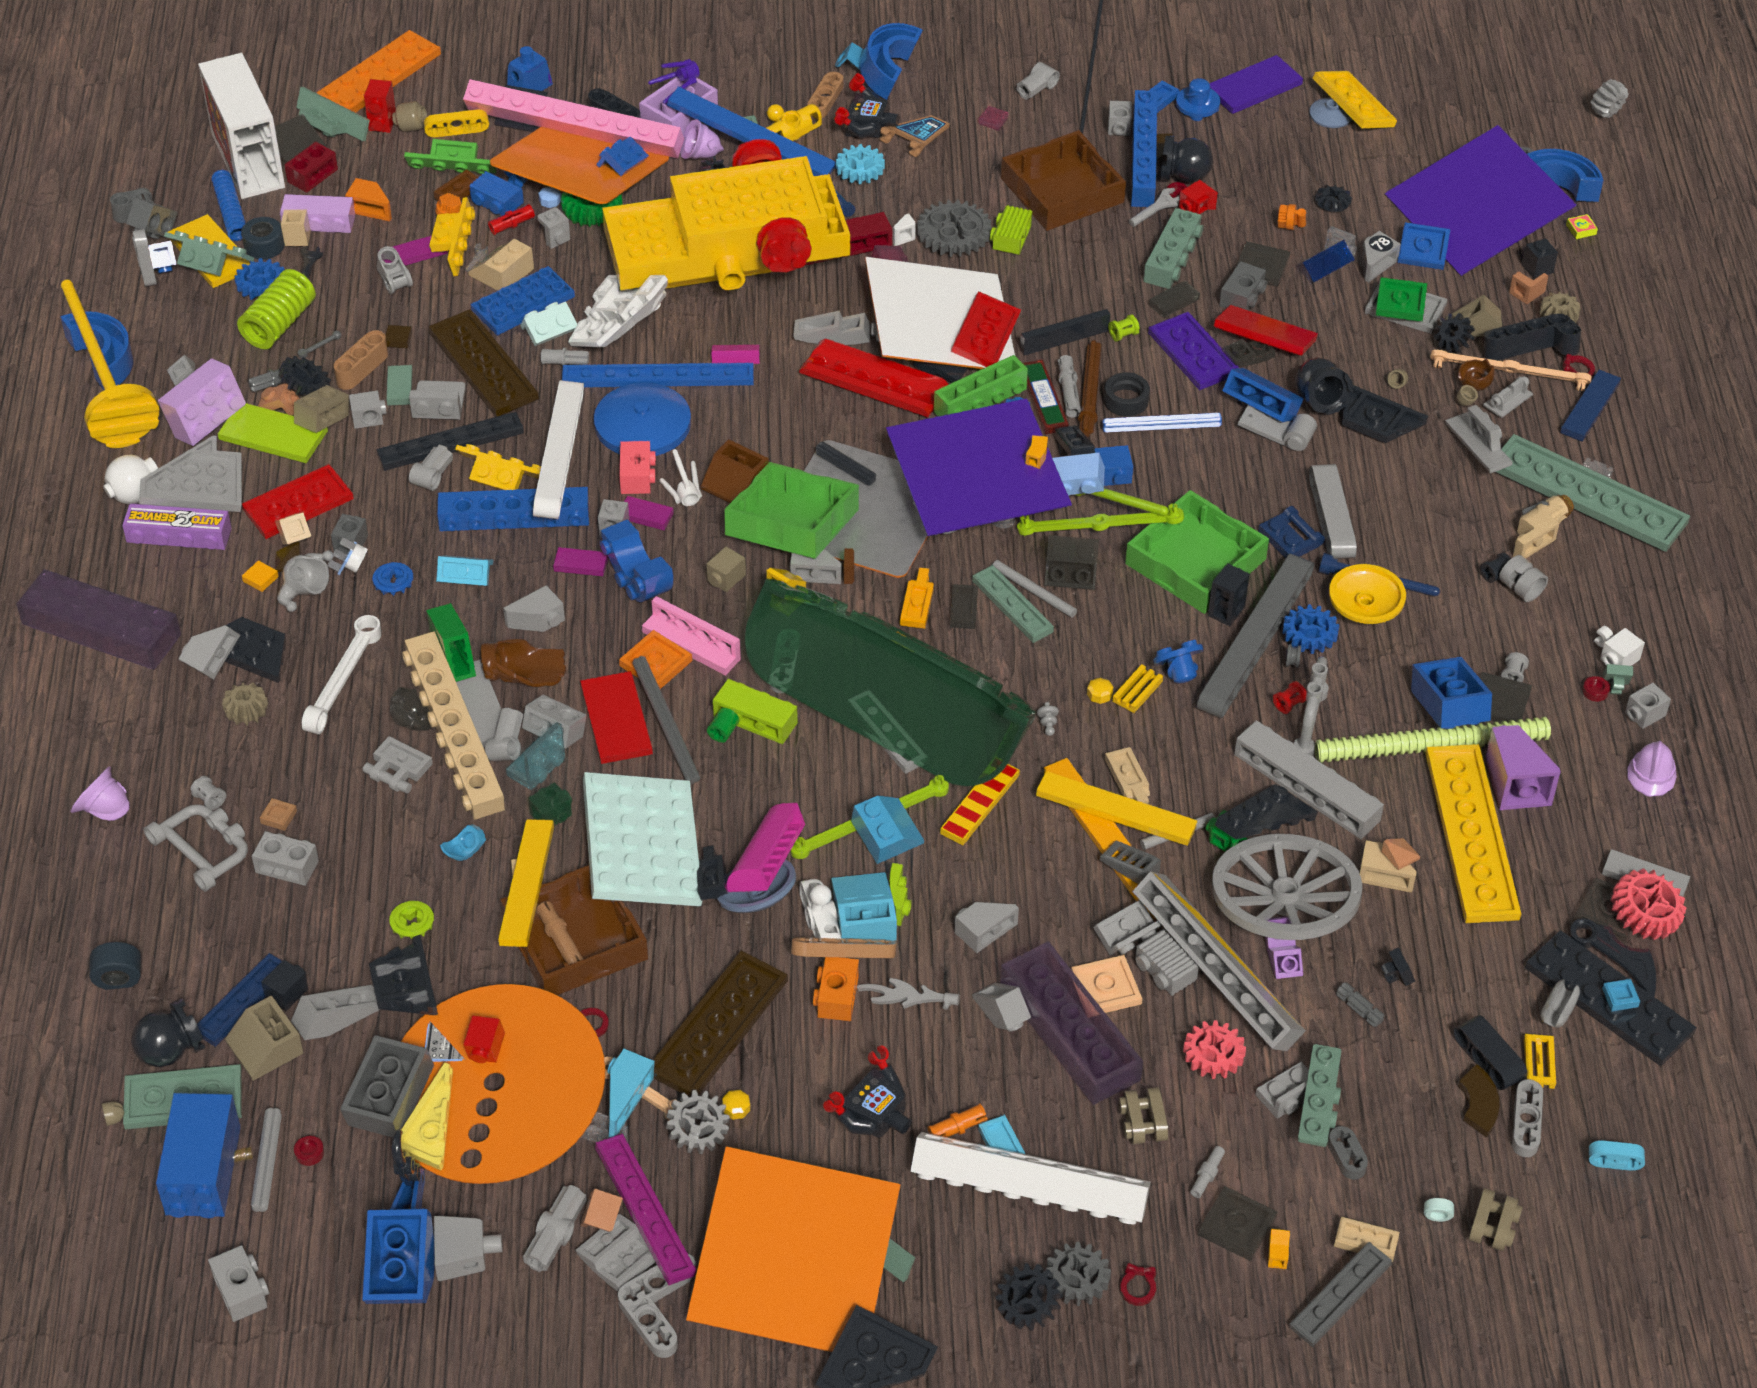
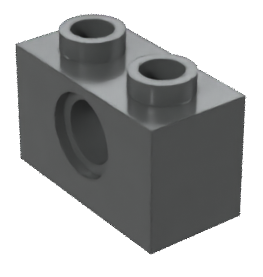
[1220,261,1267,310]

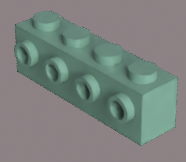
[1144,208,1204,289]

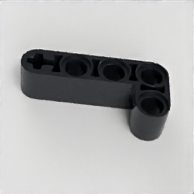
[1483,313,1581,360]

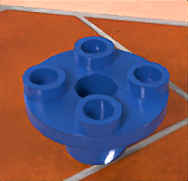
[1176,78,1220,121]
[1153,640,1204,684]

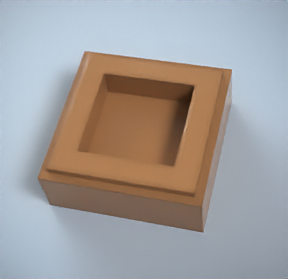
[260,798,297,831]

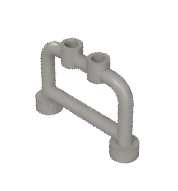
[1294,657,1329,756]
[143,804,248,892]

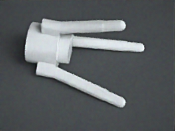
[660,449,702,506]

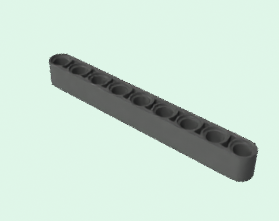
[1197,554,1314,719]

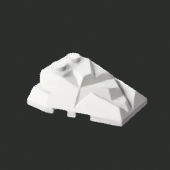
[568,275,668,347]

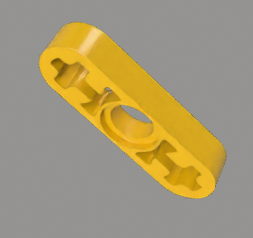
[424,109,489,137]

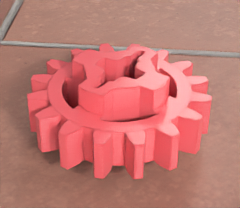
[1183,1020,1246,1079]

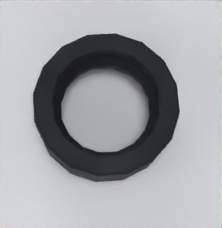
[1104,372,1150,417]

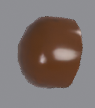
[1458,359,1494,391]

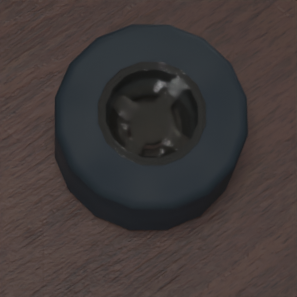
[241,217,285,259]
[89,942,141,990]

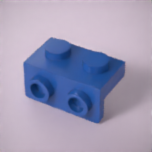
[596,136,649,176]

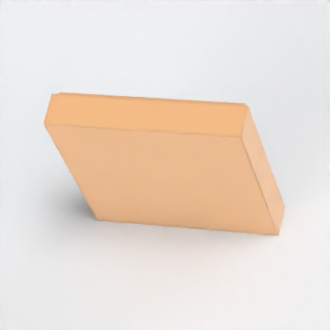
[1071,955,1142,1017]

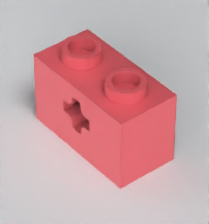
[620,441,656,494]

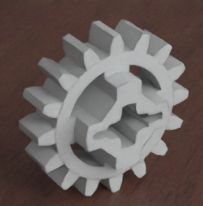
[666,1090,730,1154]

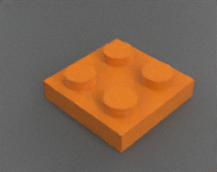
[619,630,693,689]

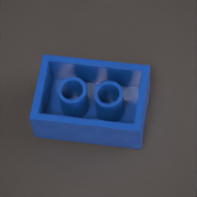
[1411,657,1492,729]

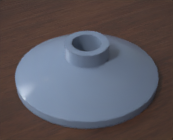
[1310,98,1353,128]

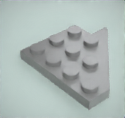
[139,436,242,512]

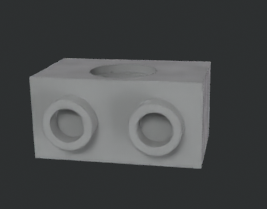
[208,1245,269,1322]

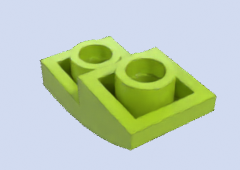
[890,863,912,926]

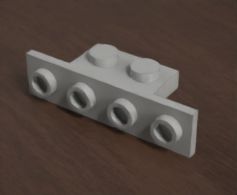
[1445,405,1512,473]

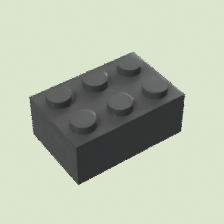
[340,1035,434,1137]

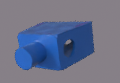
[507,46,553,91]

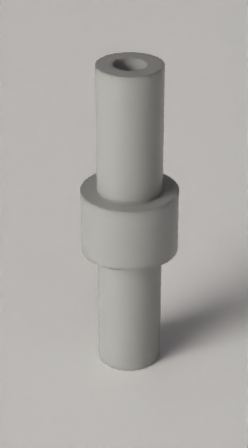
[1190,1146,1225,1198]

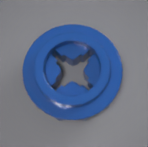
[372,562,414,596]

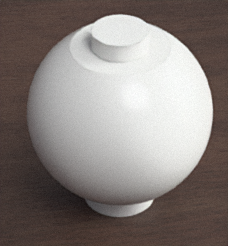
[103,455,158,504]

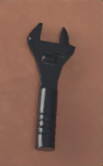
[300,246,323,288]

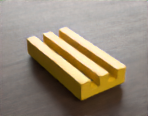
[1113,664,1163,713]
[1524,1034,1556,1089]

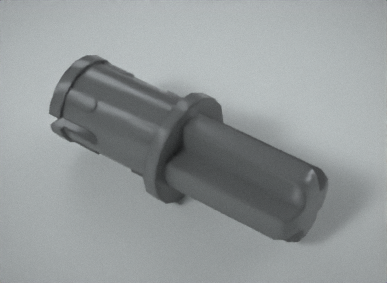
[248,369,282,392]

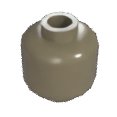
[393,101,427,132]

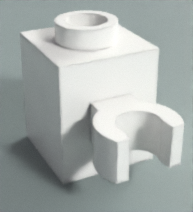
[1594,626,1645,666]

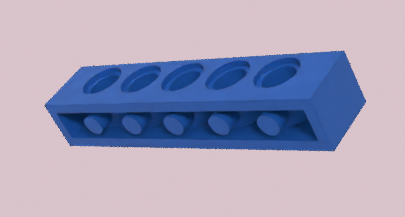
[1131,90,1157,207]
[437,487,589,531]

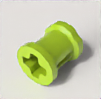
[1109,314,1140,342]

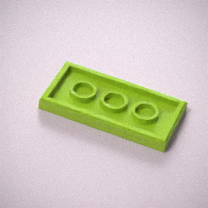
[218,403,328,463]

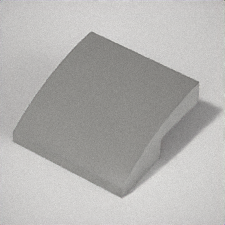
[576,1213,655,1291]

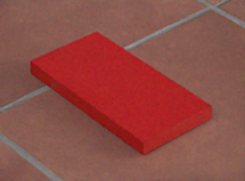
[951,291,1021,367]
[1214,305,1318,356]
[242,464,354,539]
[580,671,653,764]

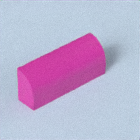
[727,803,805,892]

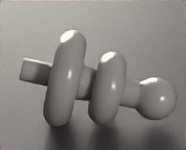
[1037,702,1059,736]

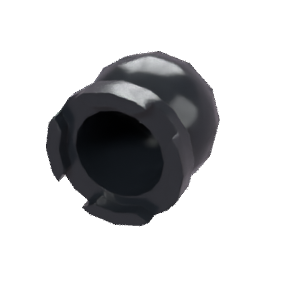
[1161,135,1214,183]
[1295,357,1353,415]
[131,998,205,1068]

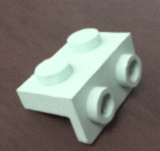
[520,302,577,346]

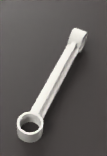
[302,615,381,734]

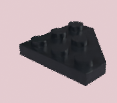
[815,1305,938,1388]

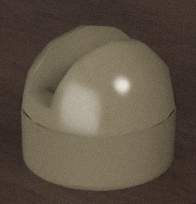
[1388,369,1408,389]
[1456,385,1478,406]
[102,1101,124,1126]

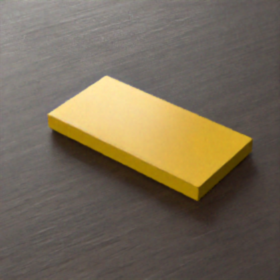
[1313,71,1397,128]
[167,214,250,288]

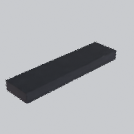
[1020,309,1111,356]

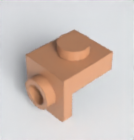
[258,384,300,415]

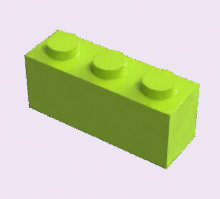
[713,679,798,744]

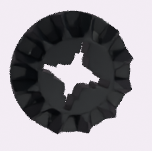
[1315,184,1352,212]

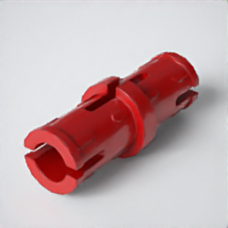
[488,204,535,235]

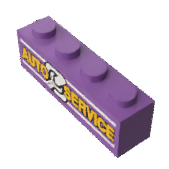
[123,504,231,550]

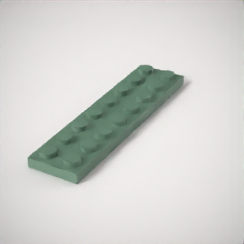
[1495,434,1690,552]

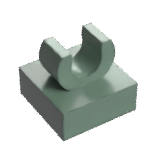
[1602,664,1633,695]

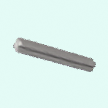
[251,1108,282,1212]

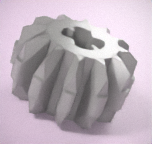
[1591,79,1628,118]

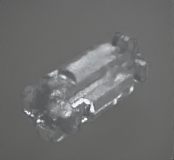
[1583,458,1613,478]

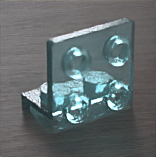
[506,722,565,790]

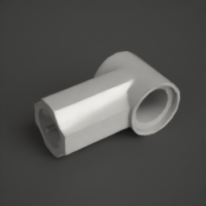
[1017,62,1060,100]
[409,445,453,491]
[485,708,523,761]

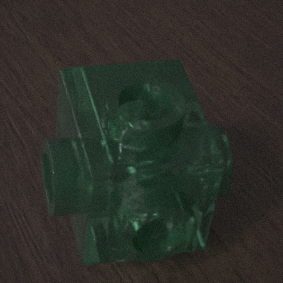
[528,782,572,826]

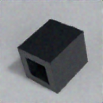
[1522,238,1558,279]
[261,960,309,1011]

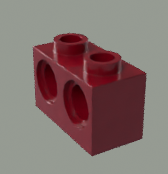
[284,141,338,193]

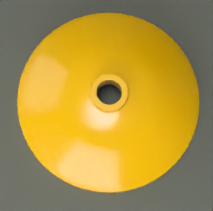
[1329,564,1406,624]

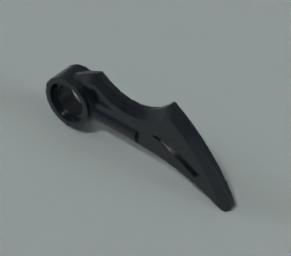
[1570,918,1656,997]

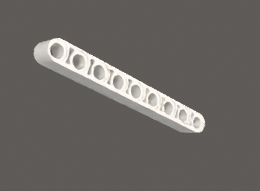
[533,380,584,519]

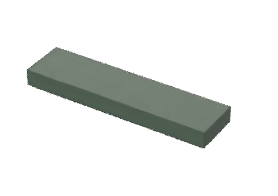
[972,565,1054,643]

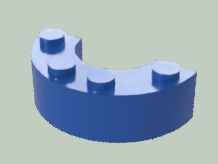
[860,23,923,100]
[1527,149,1603,202]
[60,311,133,390]
[600,519,673,602]

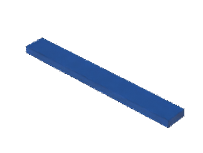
[667,86,836,176]
[562,363,754,387]

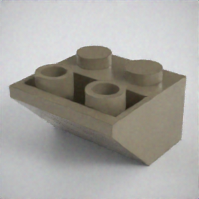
[225,996,303,1081]

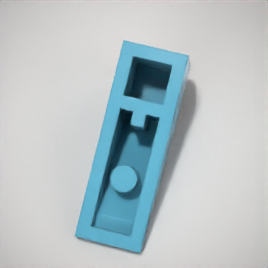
[608,1049,655,1138]

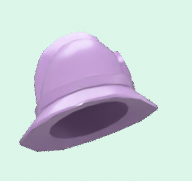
[680,119,724,160]
[1627,741,1677,797]
[70,766,129,821]

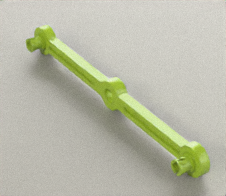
[1017,503,1184,535]
[790,775,949,859]

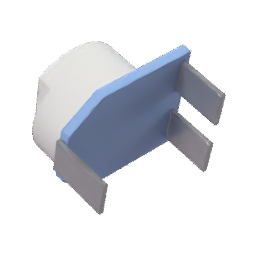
[327,538,368,575]

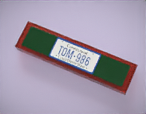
[1023,359,1069,435]

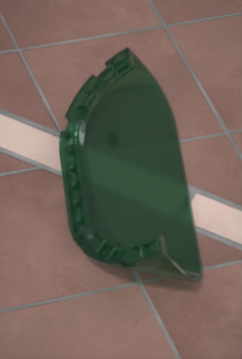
[745,578,1036,786]

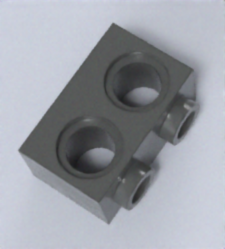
[126,198,177,239]

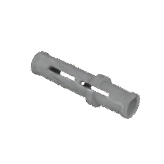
[1058,355,1081,418]

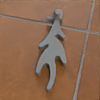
[857,978,960,1010]

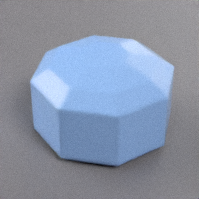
[538,186,561,208]

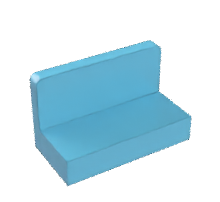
[436,555,493,586]

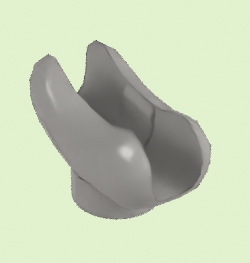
[1540,979,1580,1028]

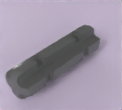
[1336,982,1385,1027]

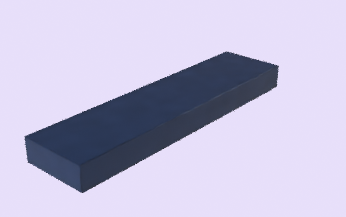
[1560,369,1621,442]
[197,953,282,1047]

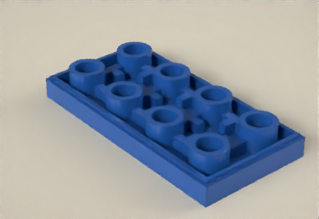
[471,266,575,336]

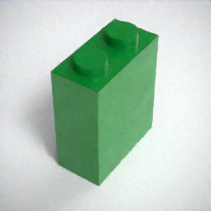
[426,603,476,682]

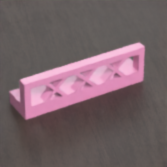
[642,596,741,676]

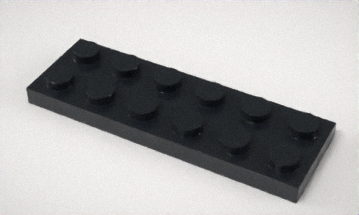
[1525,930,1697,1067]

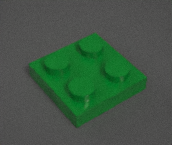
[1376,277,1427,322]

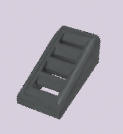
[1100,840,1161,885]

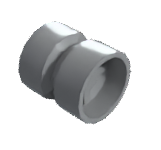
[1499,555,1548,602]

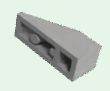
[291,985,380,1040]

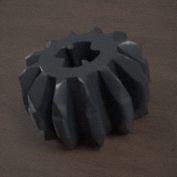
[1434,313,1475,353]

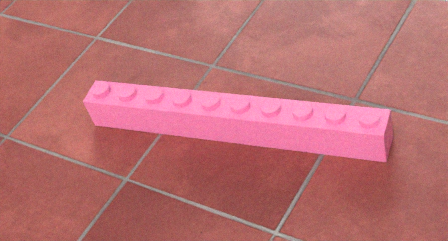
[463,79,684,159]

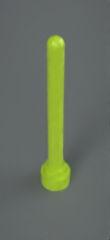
[1073,488,1169,516]

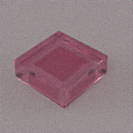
[979,106,1009,131]

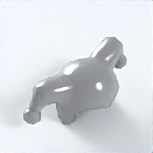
[277,550,334,612]

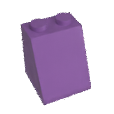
[1485,725,1560,810]

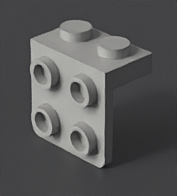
[409,381,466,419]

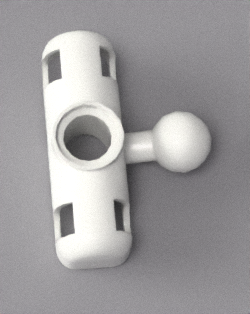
[799,879,841,938]

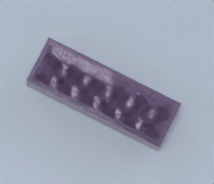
[16,569,181,670]
[1000,941,1143,1105]

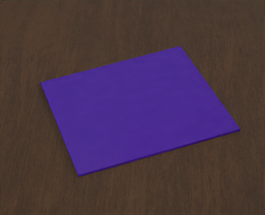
[1385,125,1577,276]
[886,398,1072,536]

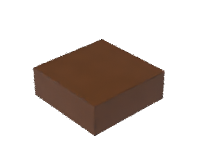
[844,548,854,584]

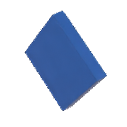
[1398,222,1450,270]

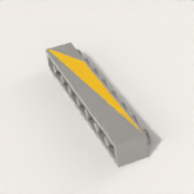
[1132,871,1306,1051]

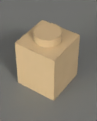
[281,209,311,246]

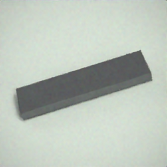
[1290,1242,1392,1347]

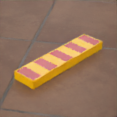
[940,759,1020,845]

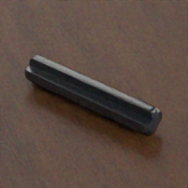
[815,441,876,486]

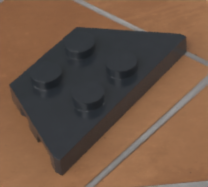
[1342,385,1428,443]
[225,617,286,683]
[369,935,438,1015]

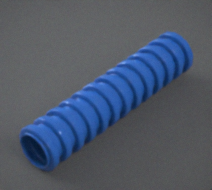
[211,170,246,241]

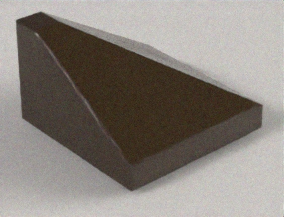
[275,542,302,572]

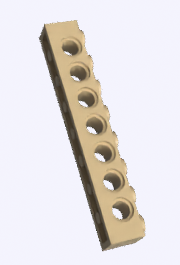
[402,631,505,820]

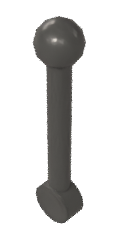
[298,331,342,358]

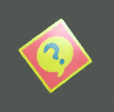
[1566,214,1598,239]

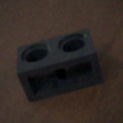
[1208,563,1250,626]

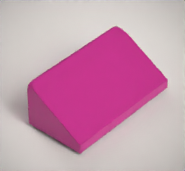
[712,345,760,364]

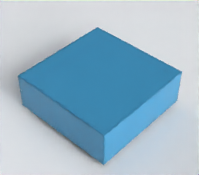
[1602,979,1640,1011]

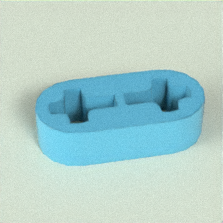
[1589,1141,1645,1170]

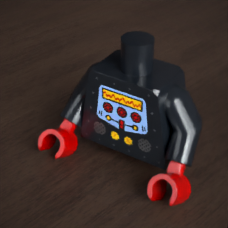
[834,73,900,138]
[823,1045,912,1138]

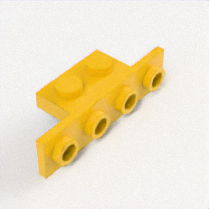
[429,197,475,276]
[455,444,541,490]

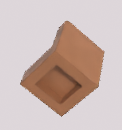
[1509,272,1548,304]
[580,1189,623,1232]

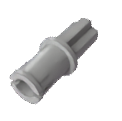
[541,348,589,366]

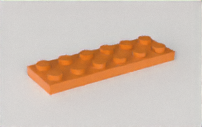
[317,30,441,113]

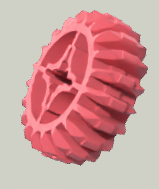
[1610,868,1687,941]

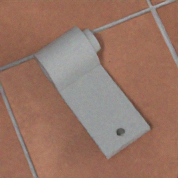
[1238,405,1317,451]

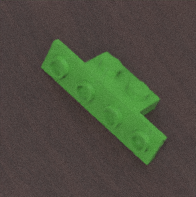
[404,139,497,174]

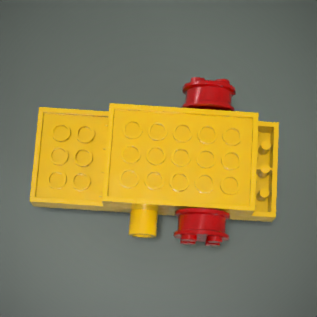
[602,139,850,290]

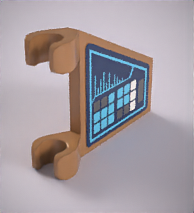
[880,115,950,157]

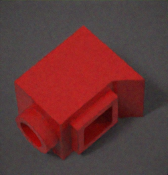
[1179,180,1218,214]

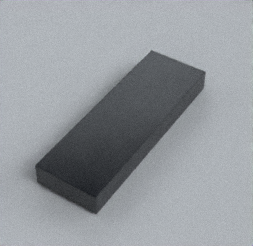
[1053,425,1095,456]

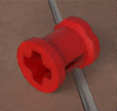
[1273,681,1306,714]

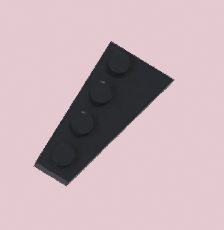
[1215,784,1318,840]

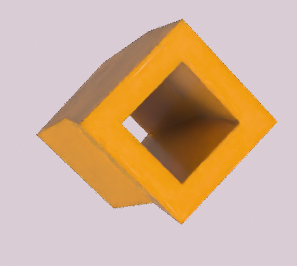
[1026,435,1048,469]
[1268,1229,1290,1269]

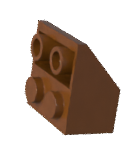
[701,439,769,503]

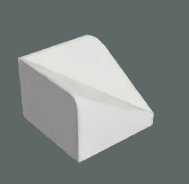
[892,213,915,246]

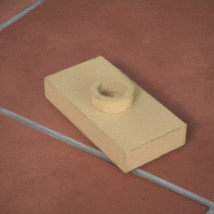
[1334,1217,1400,1262]

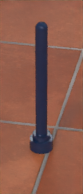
[1319,553,1440,596]

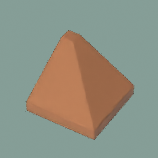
[1382,838,1420,870]

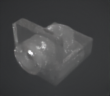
[1325,226,1357,265]

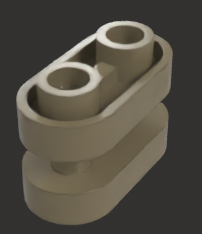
[1118,1087,1168,1144]
[1469,1188,1523,1251]

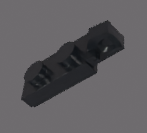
[697,845,728,901]

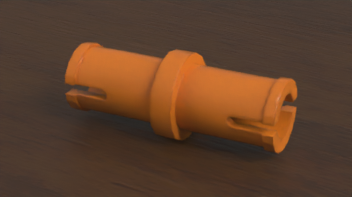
[927,1104,988,1138]

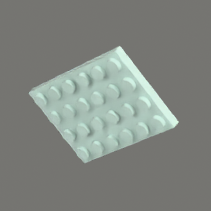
[583,772,702,906]

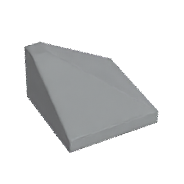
[167,355,195,386]

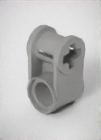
[376,246,413,294]

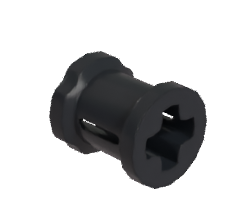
[1480,552,1511,583]

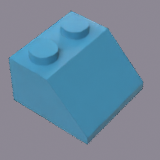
[851,796,924,864]

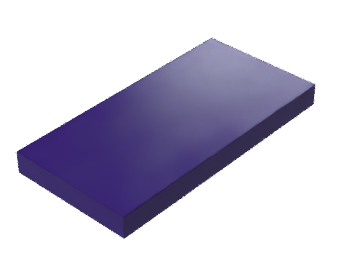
[1210,55,1303,114]
[1148,312,1239,391]

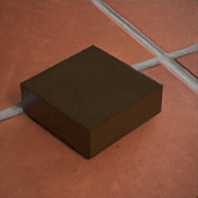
[385,325,412,348]

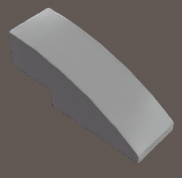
[794,311,871,345]

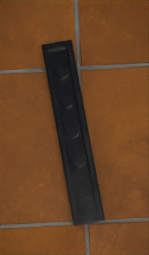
[376,412,524,471]

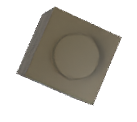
[706,547,746,592]

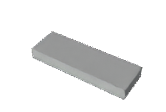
[1602,849,1690,897]

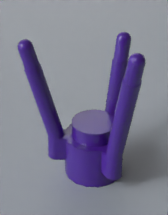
[648,59,700,104]

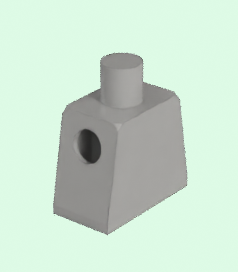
[434,1216,503,1281]

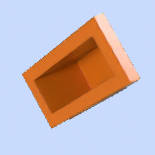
[345,178,392,221]

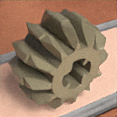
[1539,291,1580,323]
[222,682,268,726]

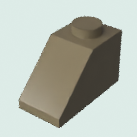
[1446,295,1502,338]

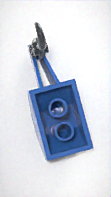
[363,1129,435,1304]

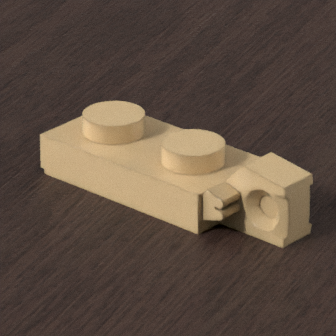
[1105,747,1150,804]

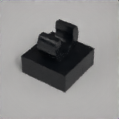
[1381,947,1416,986]

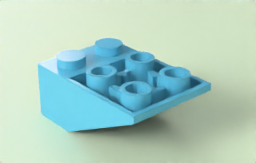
[831,872,897,941]

